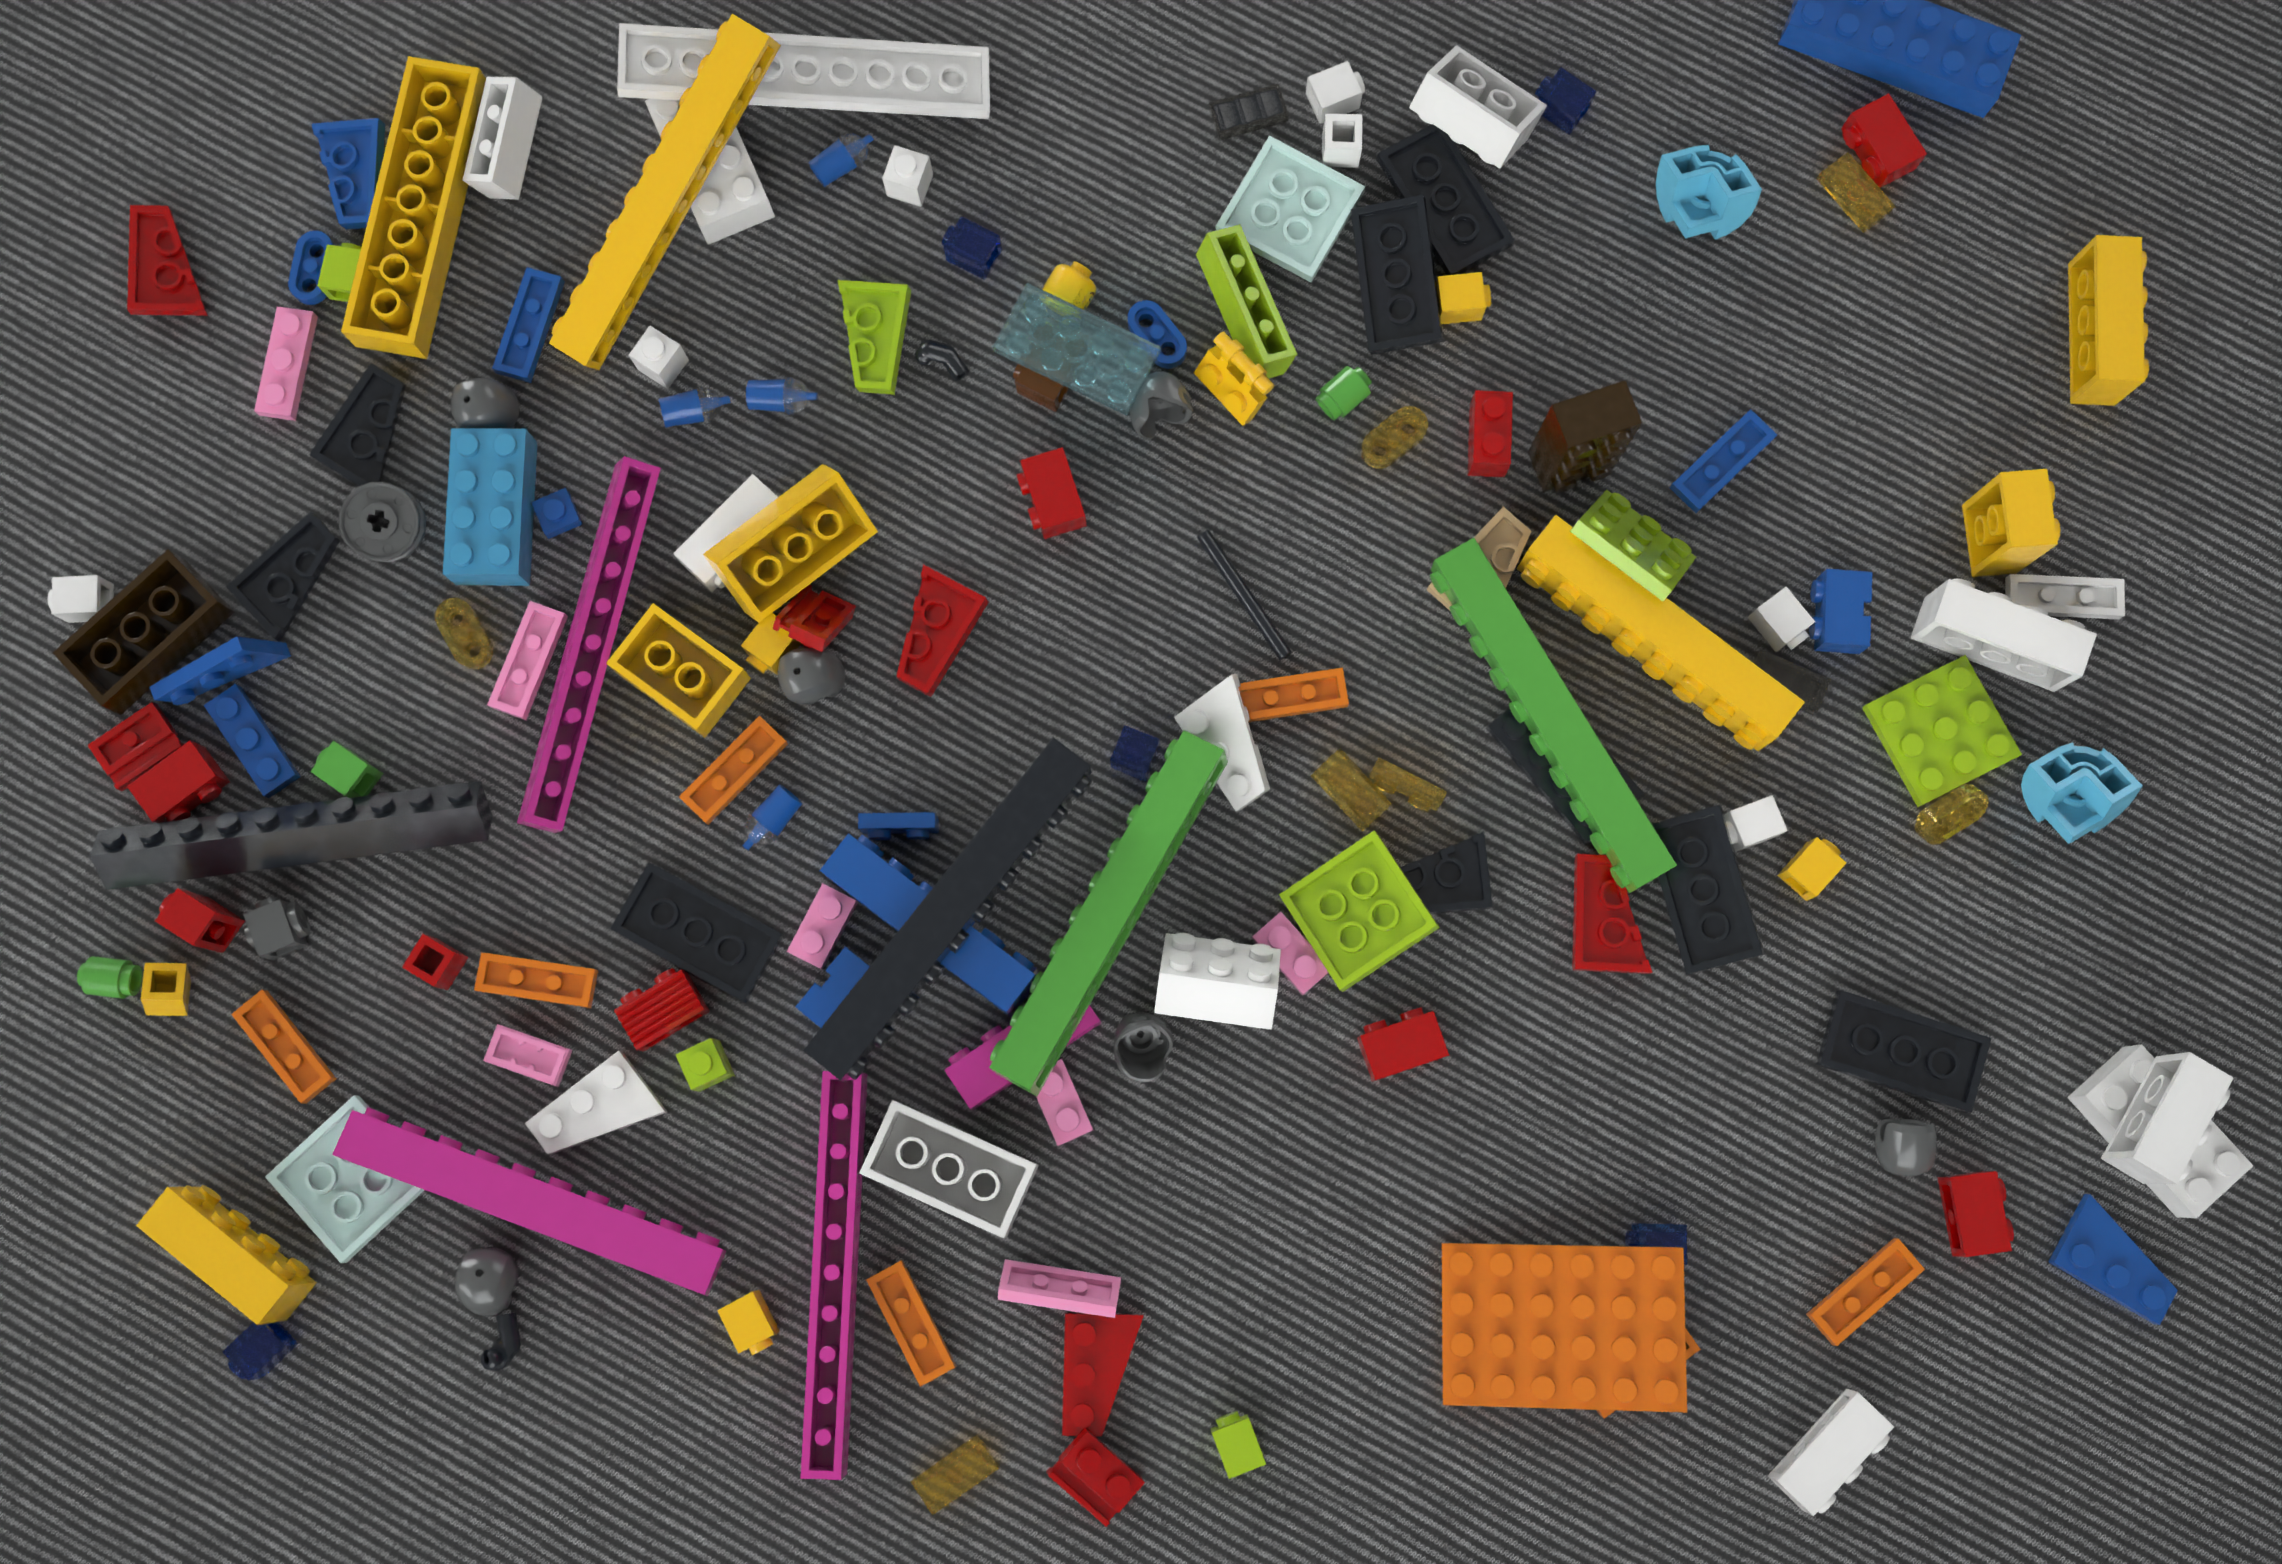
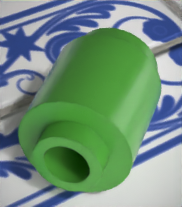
[1315,366,1371,421]
[77,956,143,999]

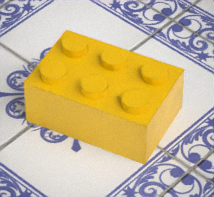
[1962,469,2061,577]
[606,603,751,738]

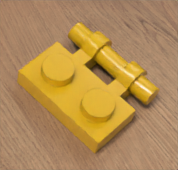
[1194,331,1275,426]

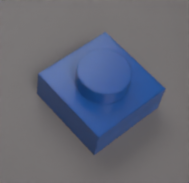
[531,487,583,539]

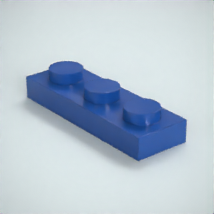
[492,267,565,383]
[1669,409,1777,513]
[204,684,301,798]

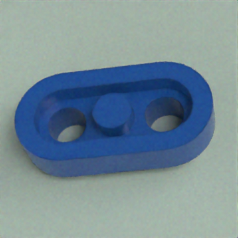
[288,231,335,305]
[1127,300,1187,369]

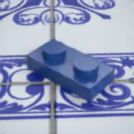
[858,812,939,840]

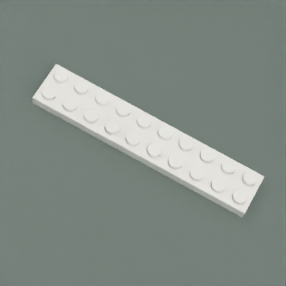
[617,23,990,119]

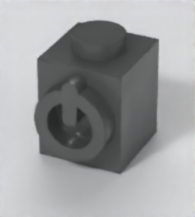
[244,897,310,960]

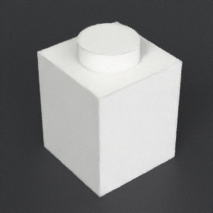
[1306,61,1365,124]
[1322,114,1362,168]
[882,145,933,207]
[629,326,689,389]
[48,575,114,623]
[1748,587,1815,652]
[1724,795,1788,852]

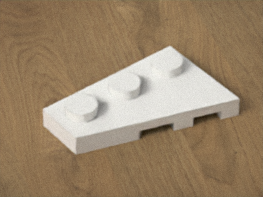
[1174,674,1270,811]
[525,1050,667,1154]

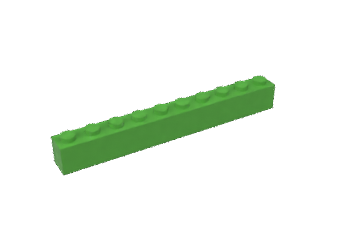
[1430,538,1677,893]
[989,730,1228,1096]

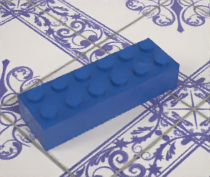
[1778,0,2021,118]
[819,833,1037,1017]

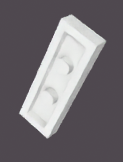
[2005,574,2125,619]

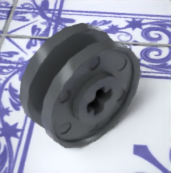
[339,482,426,562]

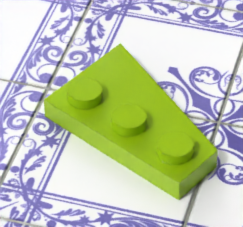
[838,280,911,395]

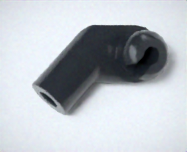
[915,339,969,381]
[481,1312,521,1371]

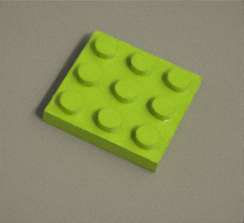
[1570,490,1696,601]
[1862,655,2022,807]
[1279,830,1440,992]

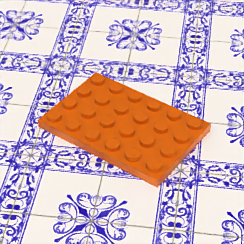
[1442,1243,1687,1413]

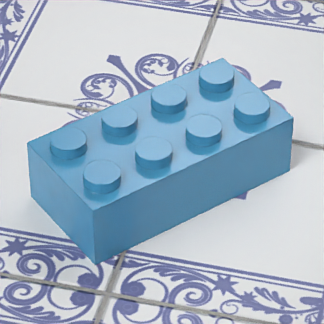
[443,428,537,586]

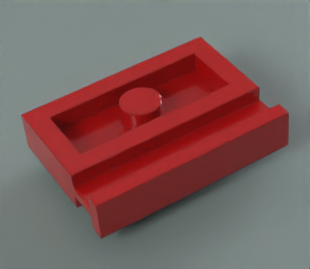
[773,584,856,652]
[87,702,184,791]
[1046,1428,1145,1527]

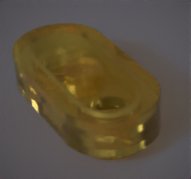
[1361,406,1428,469]
[435,598,493,670]
[1915,784,1989,845]

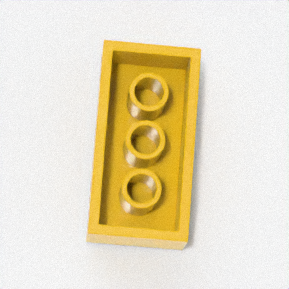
[2068,235,2149,406]
[703,464,878,623]
[136,1185,317,1325]

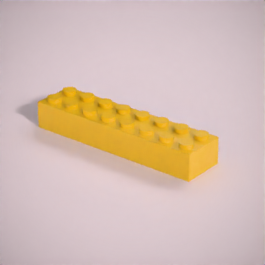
[341,56,486,359]
[1517,515,1805,752]

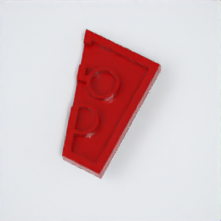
[127,205,208,316]
[896,564,989,697]
[1572,854,1653,974]
[1062,1313,1144,1436]

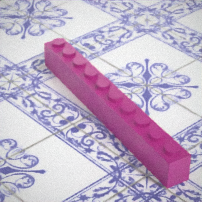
[517,456,661,833]
[800,1071,868,1480]
[332,1107,726,1296]

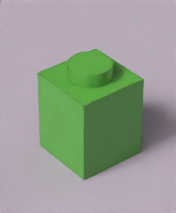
[310,740,384,798]

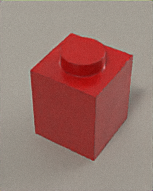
[402,934,469,990]

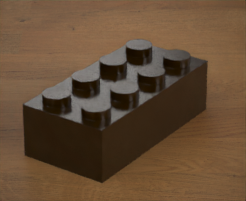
[1528,380,1642,493]
[52,549,235,715]

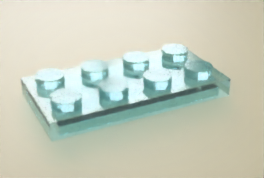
[993,283,1161,416]

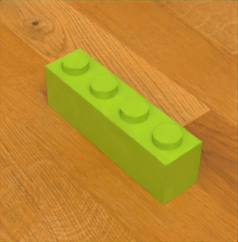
[1196,224,1297,378]

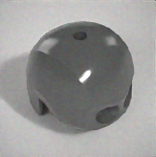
[1129,372,1193,439]
[451,378,519,429]
[778,647,845,705]
[1114,1012,1173,1082]
[1875,1119,1937,1176]
[455,1247,519,1316]

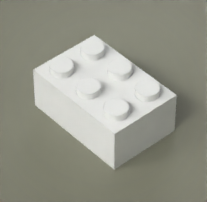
[1409,45,1547,169]
[1154,933,1281,1030]
[2101,1052,2233,1184]

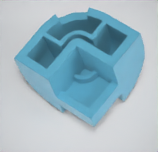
[1656,145,1762,240]
[2021,742,2143,844]

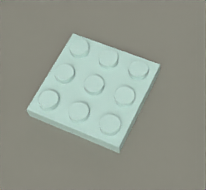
[1215,136,1365,282]
[265,1095,424,1263]

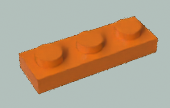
[1238,667,1349,722]
[679,715,788,825]
[474,952,598,1008]
[231,989,337,1104]
[1806,1238,1925,1346]
[866,1260,957,1387]

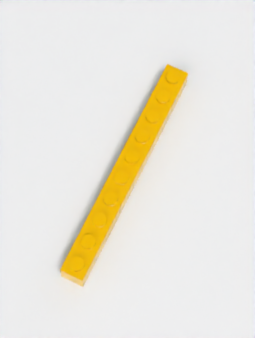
[549,14,781,370]

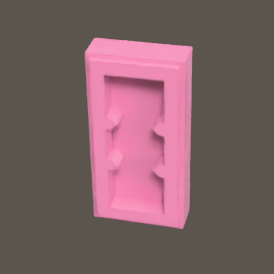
[483,1024,572,1087]

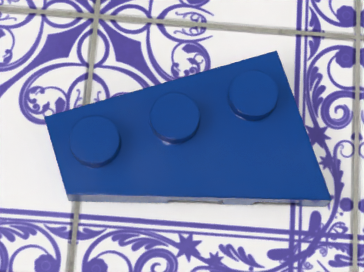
[311,118,385,230]
[149,636,291,705]
[2048,1194,2178,1325]

